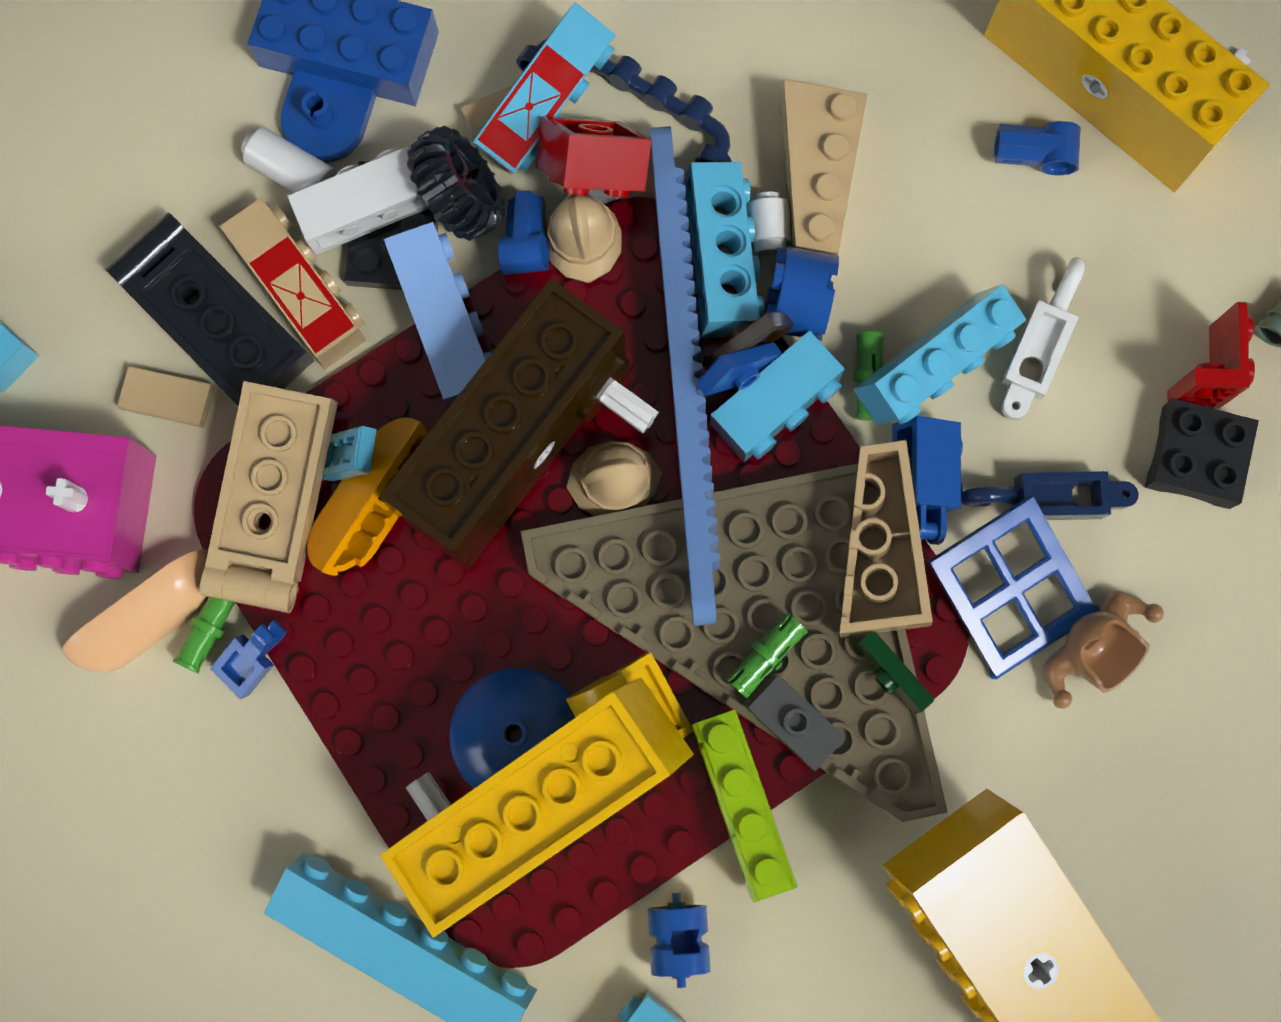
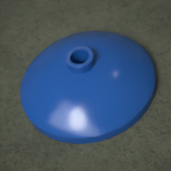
[449,668,576,788]

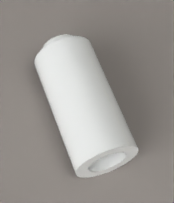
[241,127,337,193]

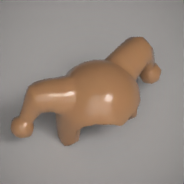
[1042,591,1164,709]

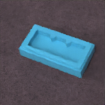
[322,426,377,481]

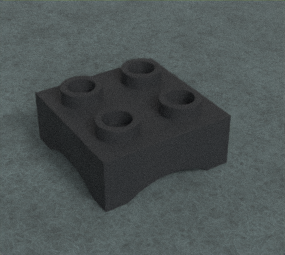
[1145,399,1259,509]

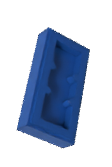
[697,342,782,396]

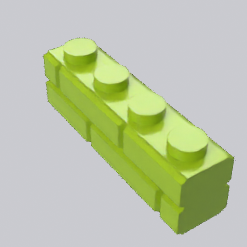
[691,710,798,903]

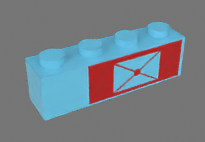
[471,2,616,174]

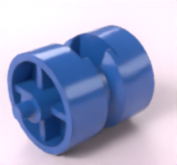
[648,893,711,988]

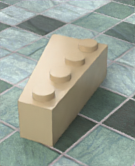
[780,79,868,255]
[839,440,933,638]

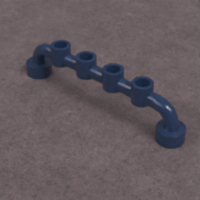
[516,39,732,162]

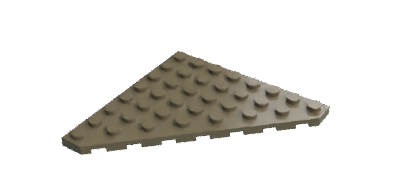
[521,463,948,822]

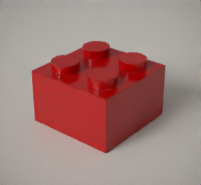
[536,116,652,197]

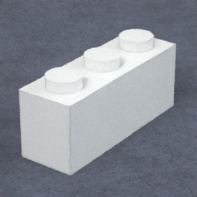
[287,146,428,255]

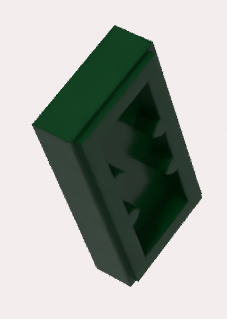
[855,631,934,714]

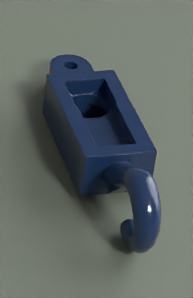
[961,471,1139,520]

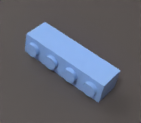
[384,222,491,408]

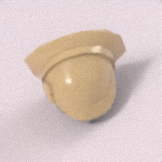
[545,194,622,283]
[567,441,662,516]

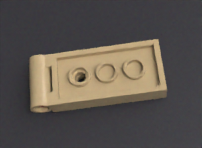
[200,381,338,613]

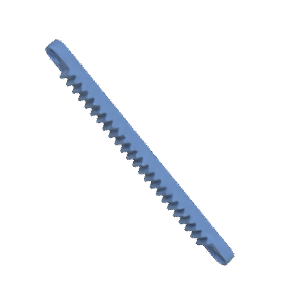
[650,126,720,626]

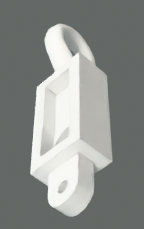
[1001,257,1085,420]

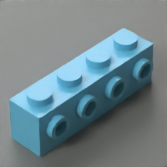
[853,284,1026,425]

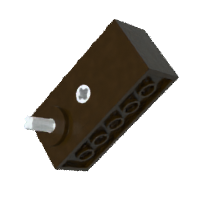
[379,278,659,570]

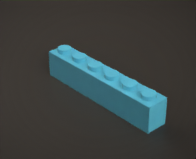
[264,852,537,1022]

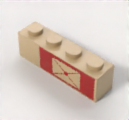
[219,197,366,369]

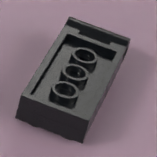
[105,212,314,406]

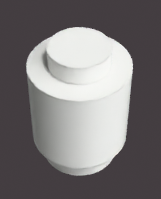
[747,191,792,257]

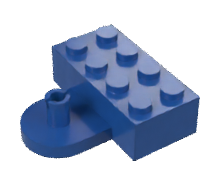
[247,0,439,163]

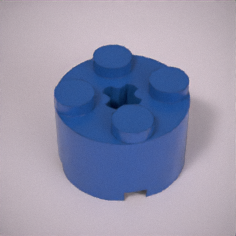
[765,246,839,341]

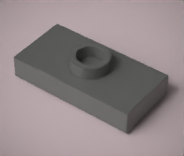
[747,675,846,772]

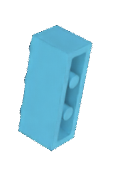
[709,331,845,463]

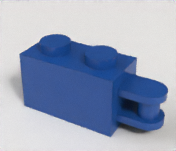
[892,416,963,545]

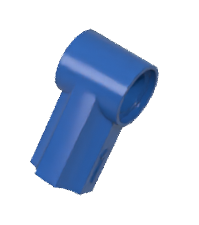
[994,121,1081,176]
[498,191,549,275]

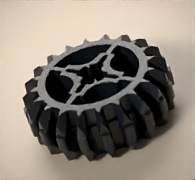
[407,125,505,241]

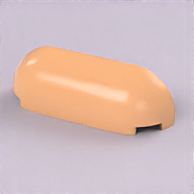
[62,549,208,672]

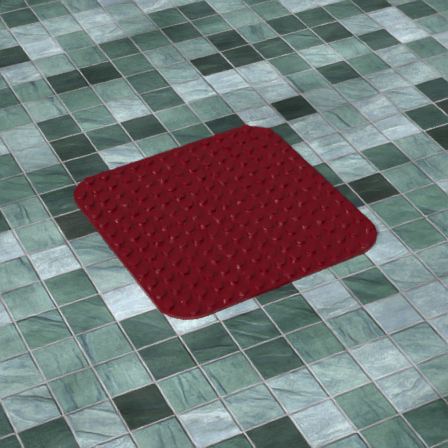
[194,197,969,968]

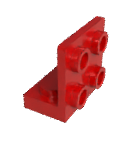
[1167,302,1255,409]

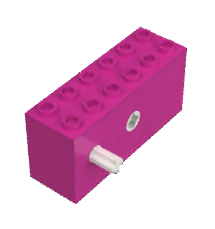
[0,425,156,579]

